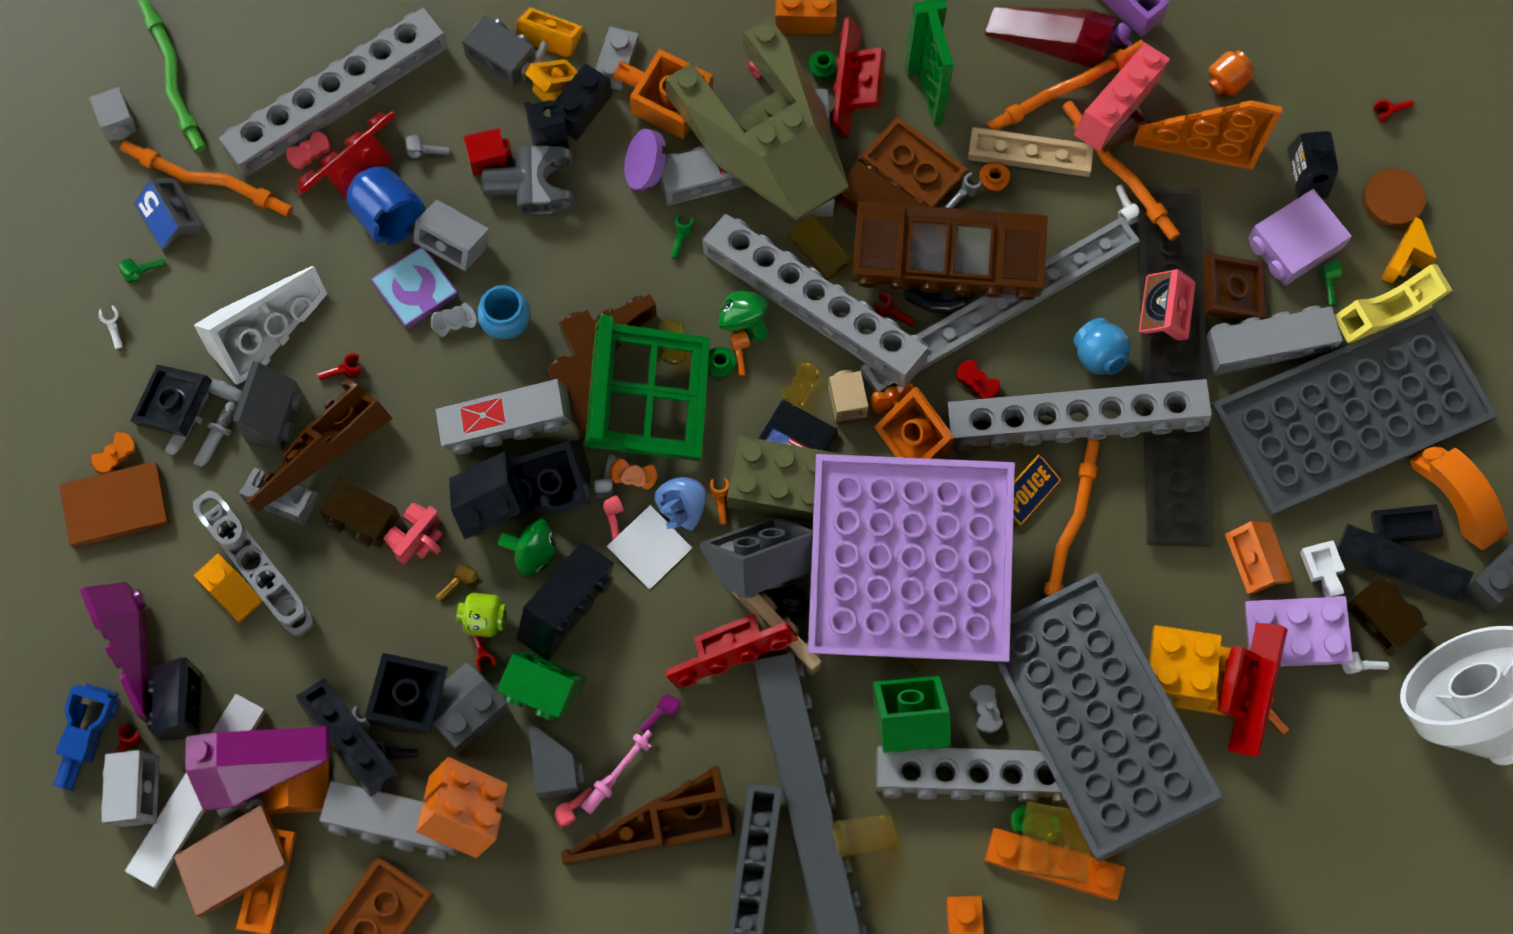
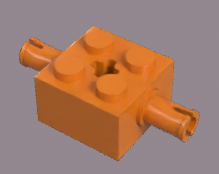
[613,49,713,140]

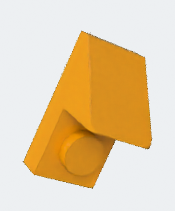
[525,59,578,101]
[1381,217,1436,284]
[193,553,263,623]

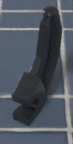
[902,267,966,313]

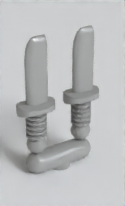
[165,378,242,467]

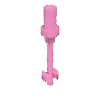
[580,730,652,815]

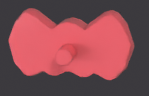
[286,131,330,169]

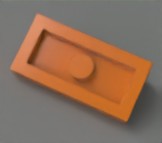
[1225,521,1293,594]

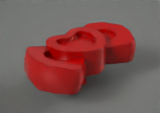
[956,360,1000,399]

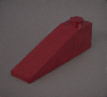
[985,7,1117,68]

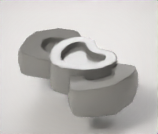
[431,302,477,337]
[968,684,1003,734]

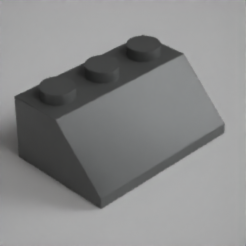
[700,516,813,598]

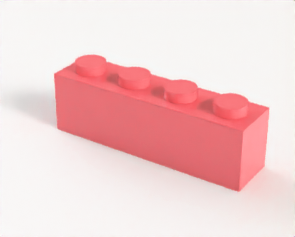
[1074,43,1170,152]

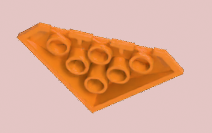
[1133,100,1283,170]

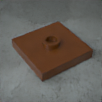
[1203,253,1266,321]

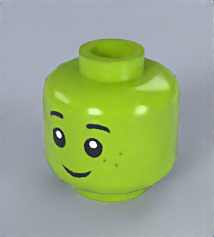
[456,593,507,638]

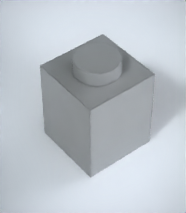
[89,87,138,142]

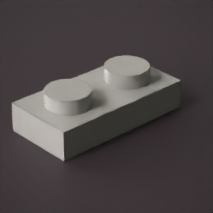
[596,26,639,91]

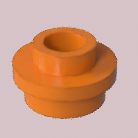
[979,162,1010,193]

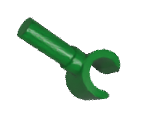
[671,214,693,259]
[118,258,166,283]
[1319,260,1342,306]

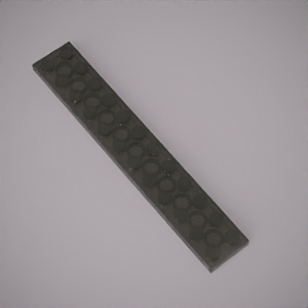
[1137,187,1214,547]

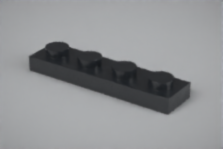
[1337,523,1474,603]
[296,678,399,797]

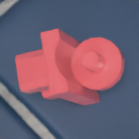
[383,502,443,565]

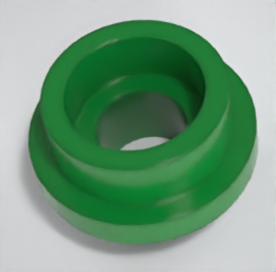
[808,50,837,80]
[708,346,736,378]

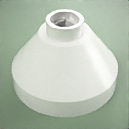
[1400,626,1513,765]

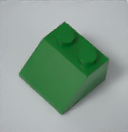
[497,651,587,721]

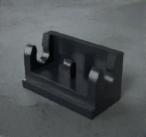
[524,100,569,149]

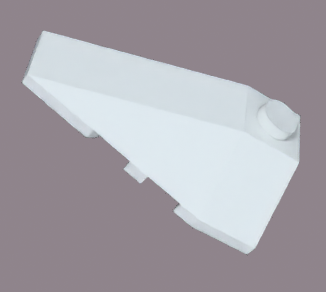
[194,266,328,385]

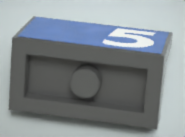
[134,178,204,251]

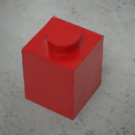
[463,128,513,177]

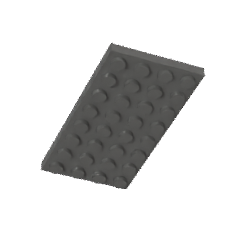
[1210,308,1498,518]
[996,572,1224,863]

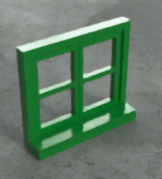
[585,315,710,461]

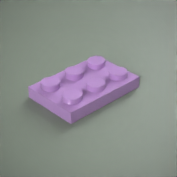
[1244,596,1353,667]

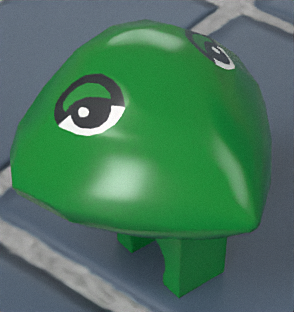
[718,290,770,342]
[497,519,556,578]

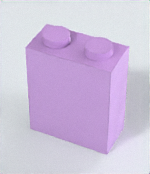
[1248,189,1352,286]

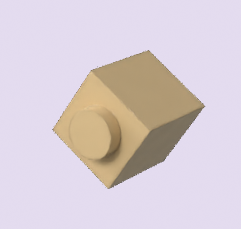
[828,370,868,423]

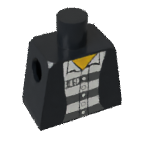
[1287,131,1338,199]

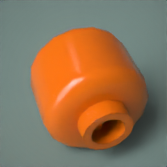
[1208,51,1254,96]

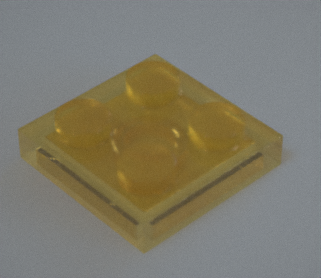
[1017,801,1091,883]

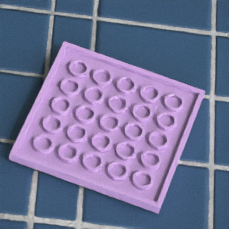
[808,454,1015,662]

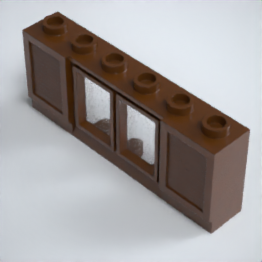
[852,201,1048,300]

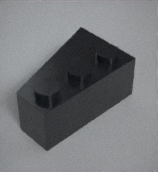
[517,541,614,661]

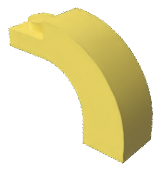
[1335,264,1453,343]

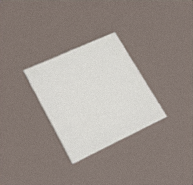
[607,505,692,590]

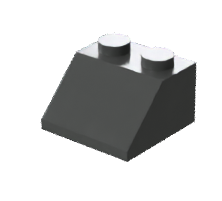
[233,361,304,451]
[433,662,510,756]

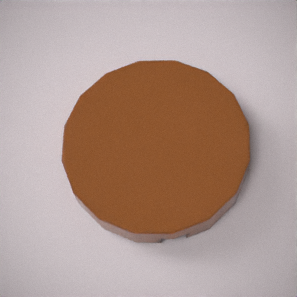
[1362,168,1426,228]

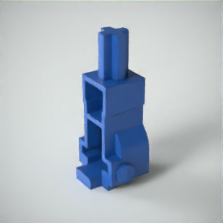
[53,683,121,791]

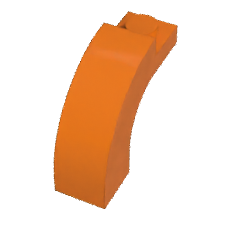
[1410,444,1509,551]

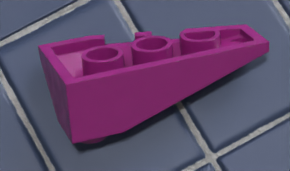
[79,582,151,723]
[185,726,329,811]

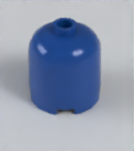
[347,167,426,246]

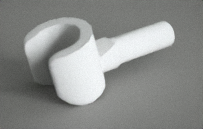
[1116,185,1139,226]
[98,305,123,349]
[1342,651,1389,674]

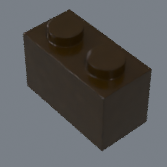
[319,478,400,549]
[1347,575,1427,656]

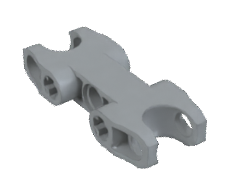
[193,490,314,637]

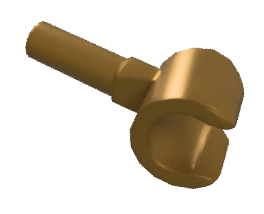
[436,565,479,602]

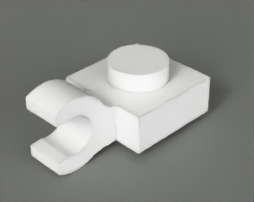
[1300,540,1345,597]

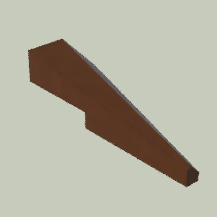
[246,378,393,512]
[561,765,735,865]

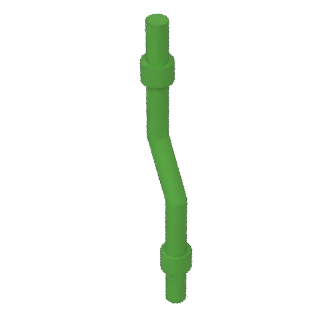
[138,0,206,153]

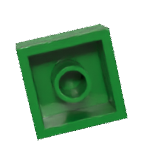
[873,676,951,753]

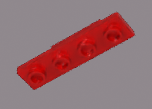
[830,17,886,138]
[294,111,396,199]
[665,613,798,688]
[1217,623,1288,757]

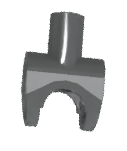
[482,146,576,214]

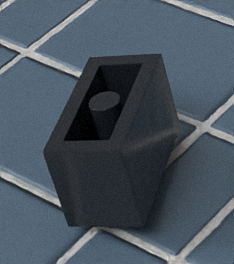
[549,63,612,141]

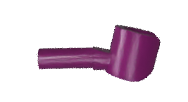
[640,695,681,733]

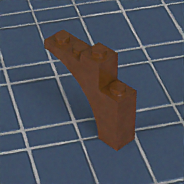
[546,294,657,443]

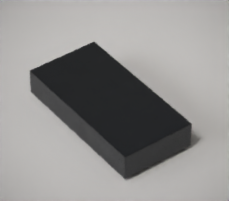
[1370,504,1443,542]

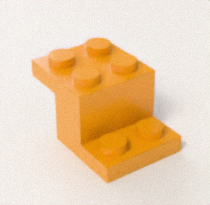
[1149,625,1231,716]

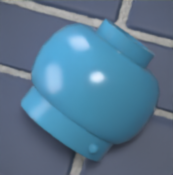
[477,285,531,340]
[1073,317,1131,375]

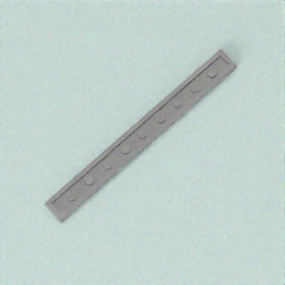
[860,217,1140,392]

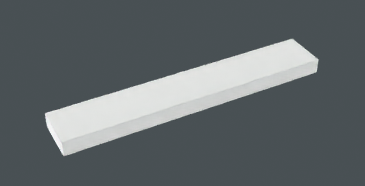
[125,694,266,889]

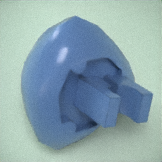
[654,477,706,531]

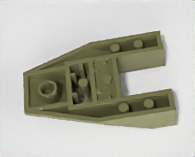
[666,17,849,221]

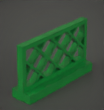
[904,0,954,126]

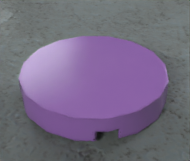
[624,129,666,192]

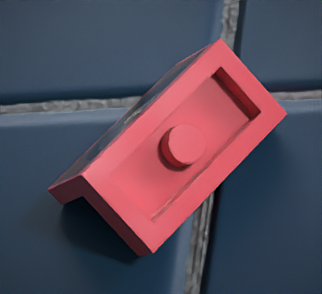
[1139,269,1196,341]

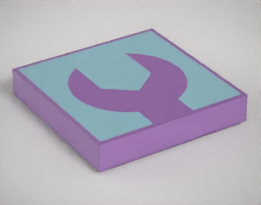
[371,247,459,330]

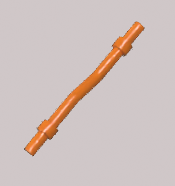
[985,40,1144,131]
[1062,101,1180,241]
[120,140,293,217]
[1043,440,1100,597]

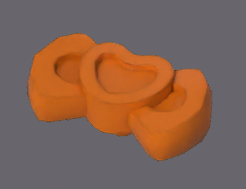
[869,382,914,414]
[91,432,136,474]
[610,457,658,490]

